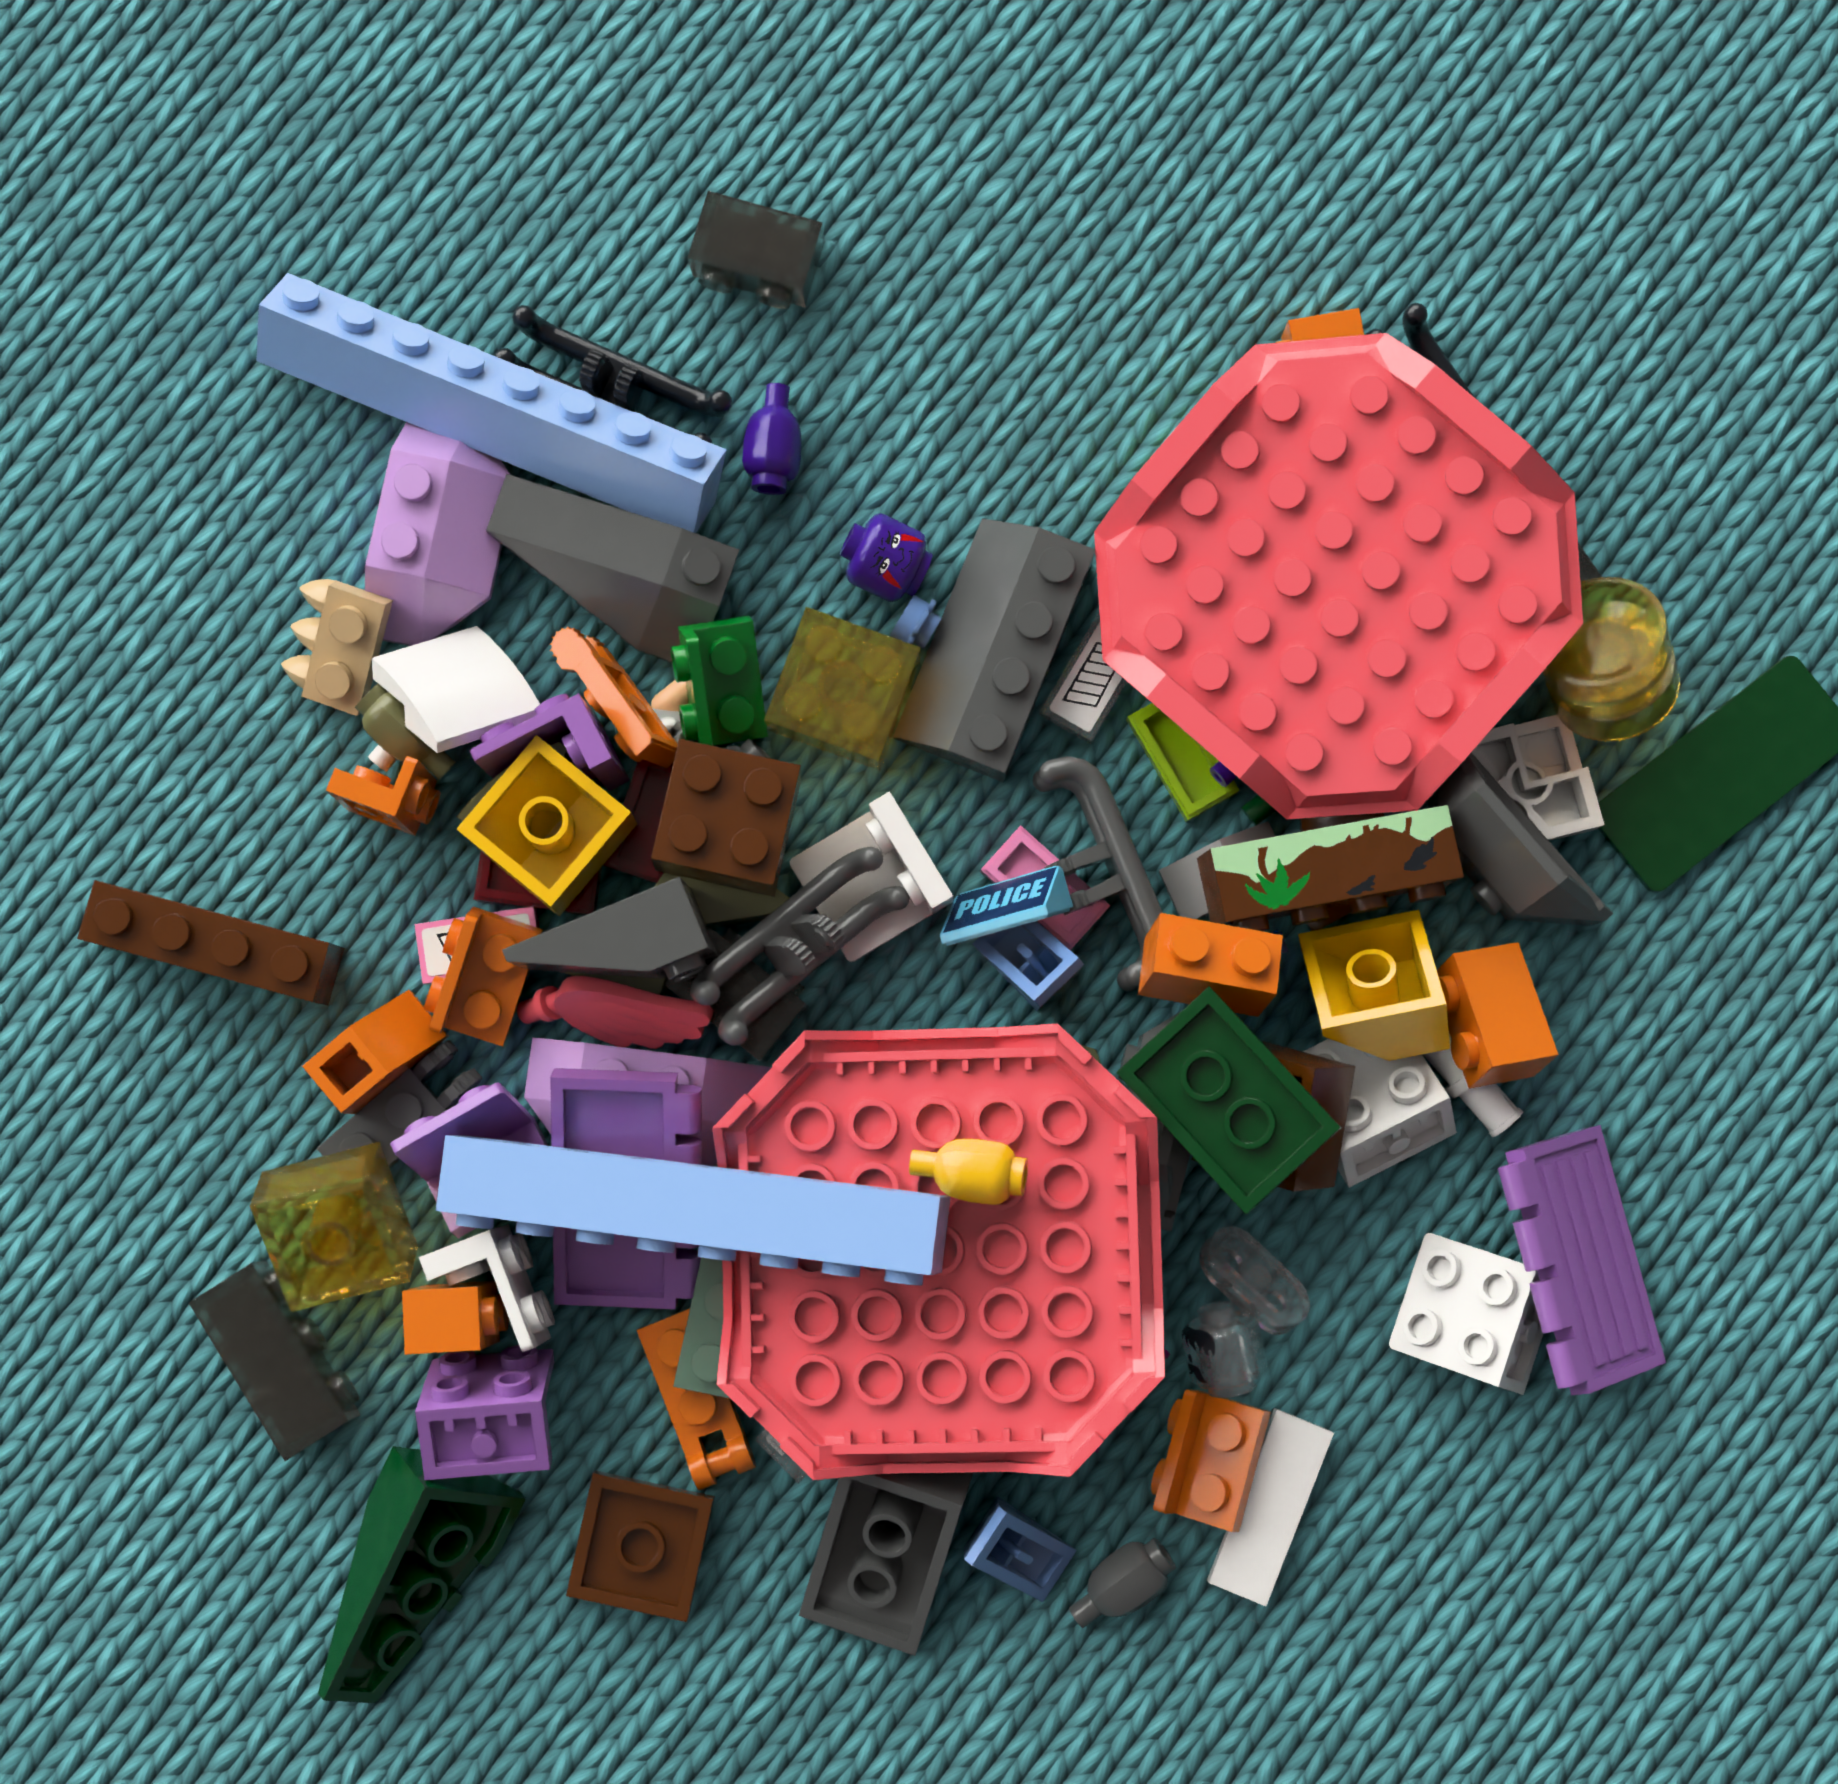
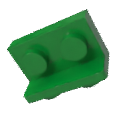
[671,616,768,746]

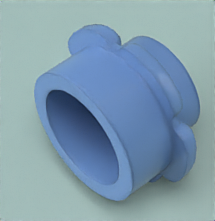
[890,595,942,651]

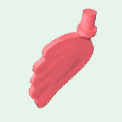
[517,976,713,1049]

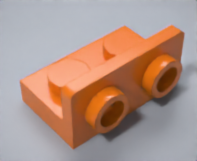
[326,756,440,836]
[424,906,543,1047]
[1151,1389,1271,1532]

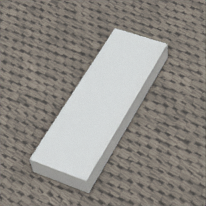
[1207,1408,1334,1606]

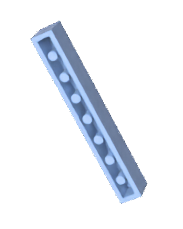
[256,273,727,533]
[436,1135,951,1285]

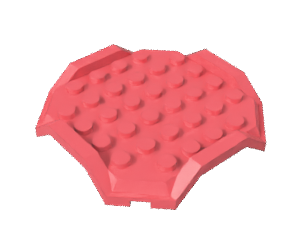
[1094,333,1583,820]
[712,1023,1165,1480]

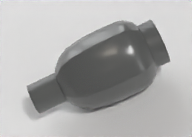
[1069,1538,1176,1628]

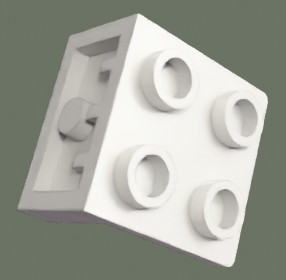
[790,791,953,962]
[1303,1039,1457,1188]
[419,1224,555,1352]
[1389,1233,1543,1395]

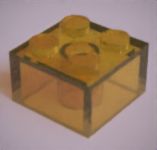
[764,607,921,770]
[250,1142,418,1312]

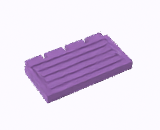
[550,1068,702,1309]
[1498,1125,1666,1396]

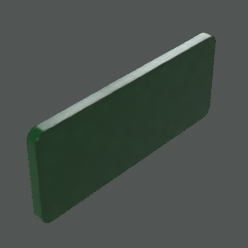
[1598,656,1838,892]

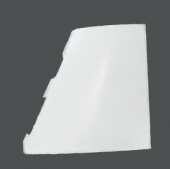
[1472,712,1604,840]

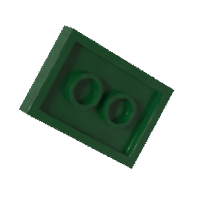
[1116,986,1342,1214]

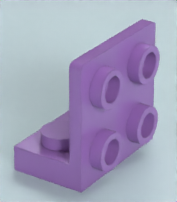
[470,693,630,791]
[390,1082,548,1238]
[415,1345,554,1480]

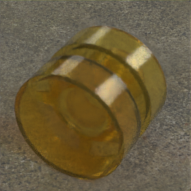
[1543,577,1680,742]

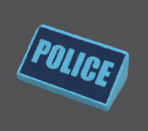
[940,866,1073,946]

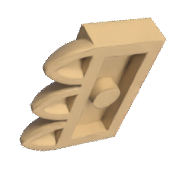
[281,579,393,716]

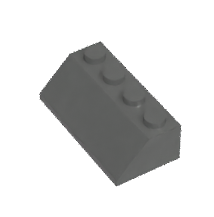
[893,518,1095,783]

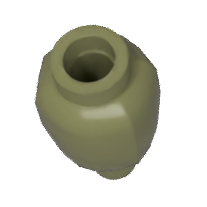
[355,683,456,780]

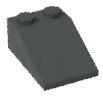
[502,877,719,984]
[799,1472,974,1656]

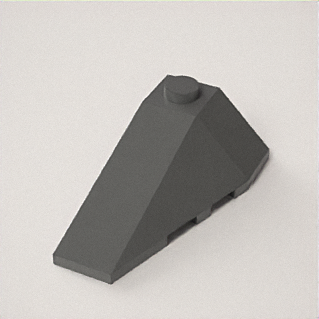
[486,474,739,663]

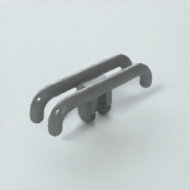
[1032,756,1163,991]
[690,847,910,1046]

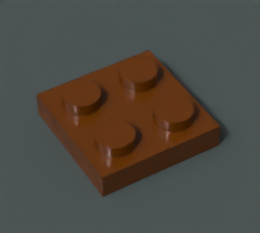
[566,1471,715,1622]

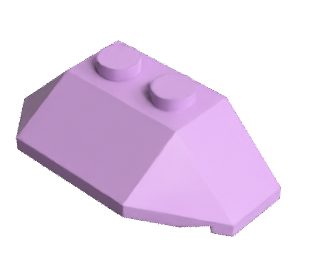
[365,422,510,646]
[524,1037,772,1166]

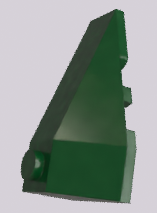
[318,1446,526,1703]

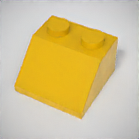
[457,735,637,916]
[1298,910,1450,1061]

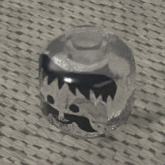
[1181,1301,1267,1398]

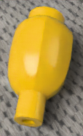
[909,1139,1028,1205]

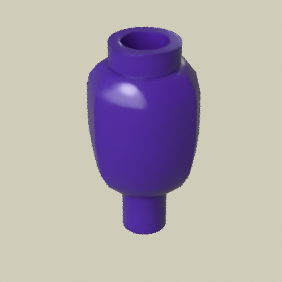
[742,383,802,495]

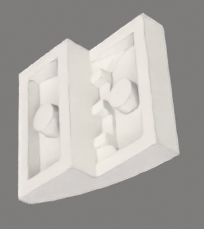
[372,626,540,753]

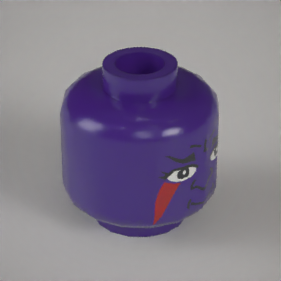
[839,513,933,602]

